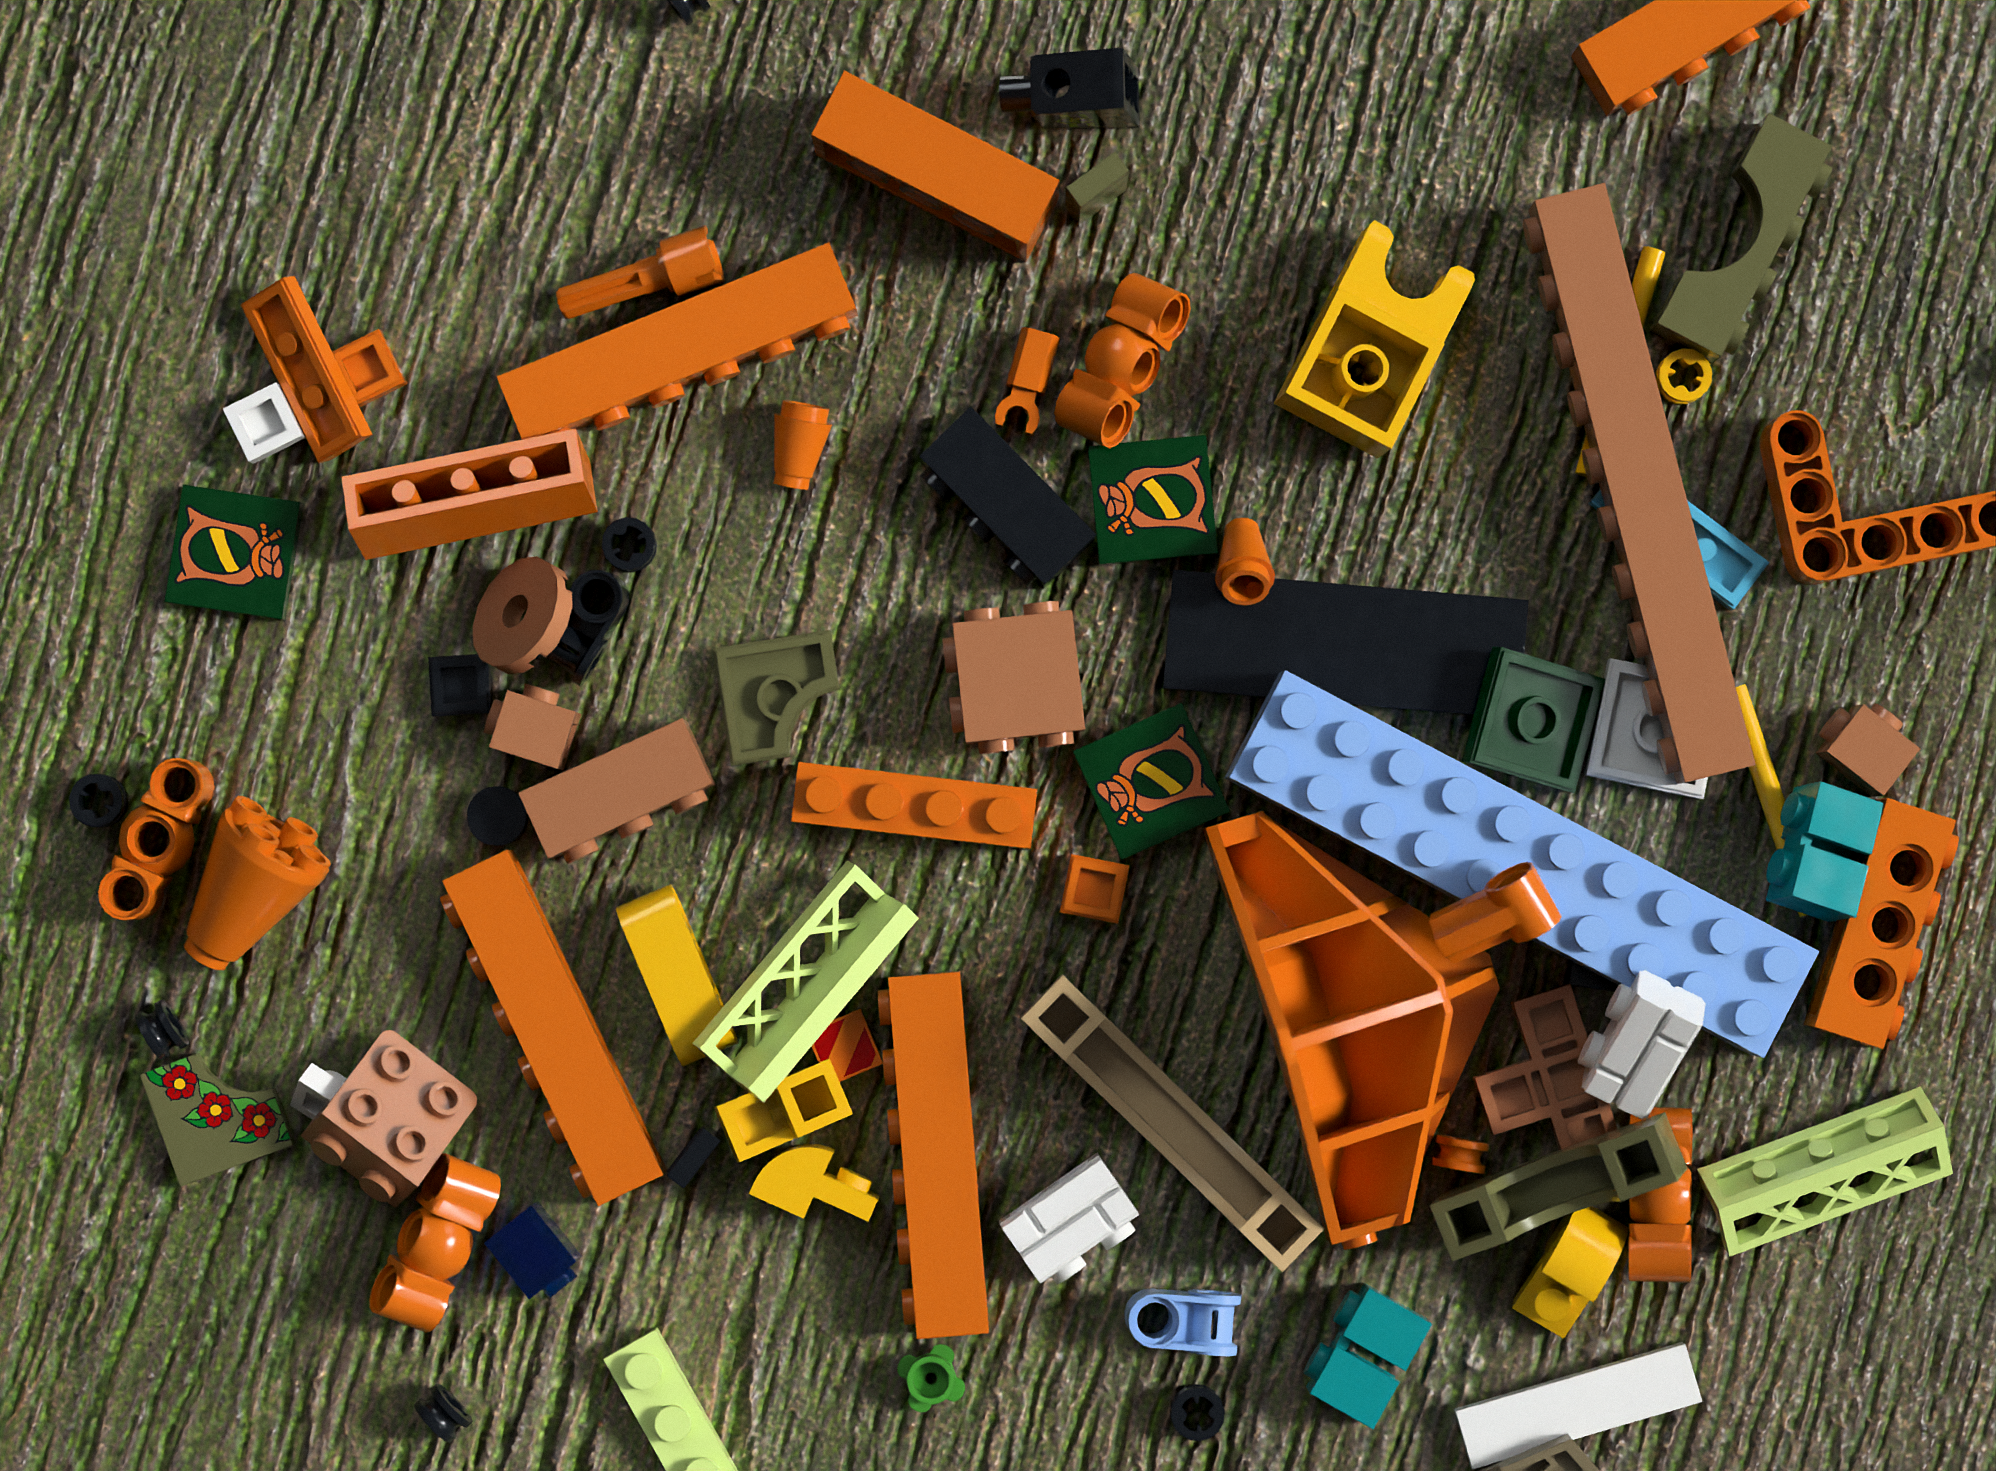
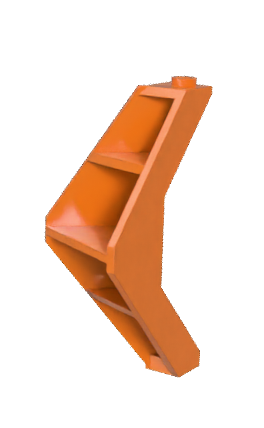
[1203,811,1500,1250]

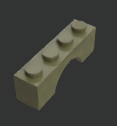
[1649,113,1833,364]
[1430,1112,1688,1261]

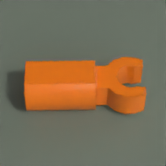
[995,327,1060,436]

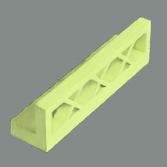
[692,860,919,1102]
[1697,1086,1953,1257]

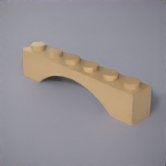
[1021,974,1324,1272]

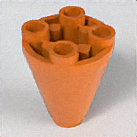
[184,796,331,970]

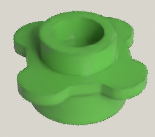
[897,1344,965,1412]

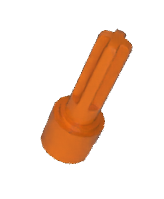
[556,225,725,319]

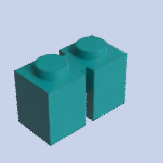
[1766,781,1884,922]
[1303,1283,1432,1429]

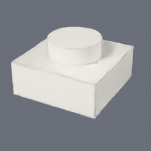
[223,382,306,464]
[290,1063,346,1119]

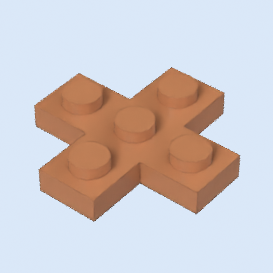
[1473,984,1617,1150]

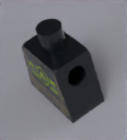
[999,48,1140,130]

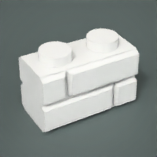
[1578,970,1706,1120]
[999,1153,1139,1285]

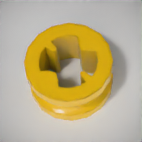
[1655,348,1712,405]

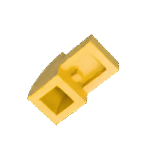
[714,1059,853,1163]
[749,1144,880,1221]
[1512,1206,1629,1339]

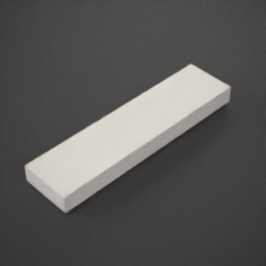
[1454,1342,1702,1469]

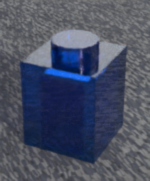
[484,1201,582,1299]

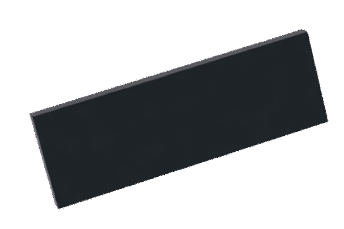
[1163,570,1529,715]

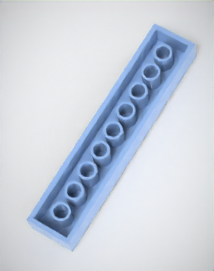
[1224,670,1819,1058]

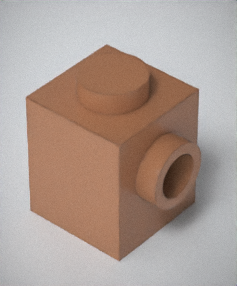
[484,684,582,771]
[1816,703,1920,797]

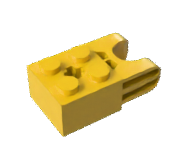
[1274,220,1475,459]

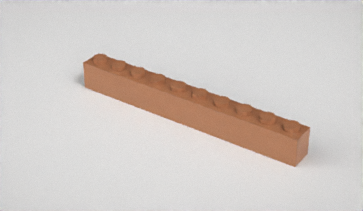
[1523,183,1756,784]

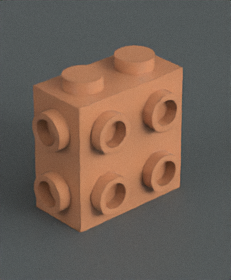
[942,601,1085,754]

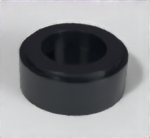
[467,786,529,846]

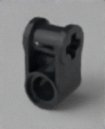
[535,570,630,687]

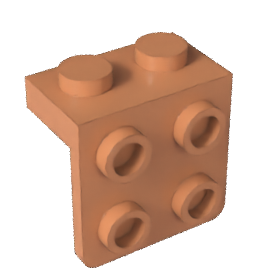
[300,1030,477,1208]

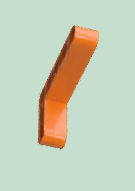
[1760,410,1996,585]

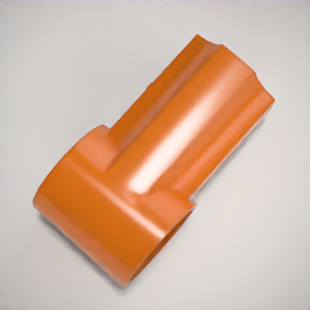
[1429,862,1562,964]

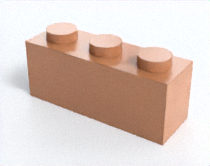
[518,718,716,864]

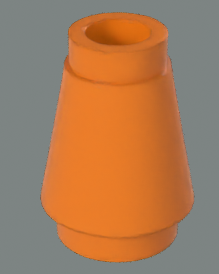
[773,400,832,490]
[1215,518,1275,605]

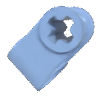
[1124,1288,1242,1356]

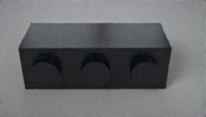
[919,406,1096,589]

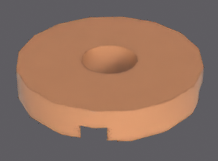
[473,556,572,674]

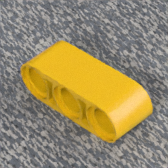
[616,884,738,1067]

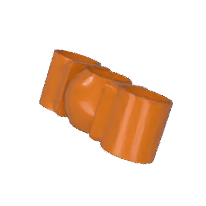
[1054,273,1191,448]
[98,758,214,921]
[1628,1107,1693,1283]
[369,1153,501,1333]

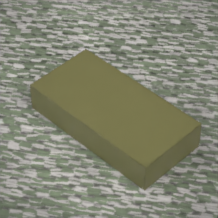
[1065,152,1129,225]

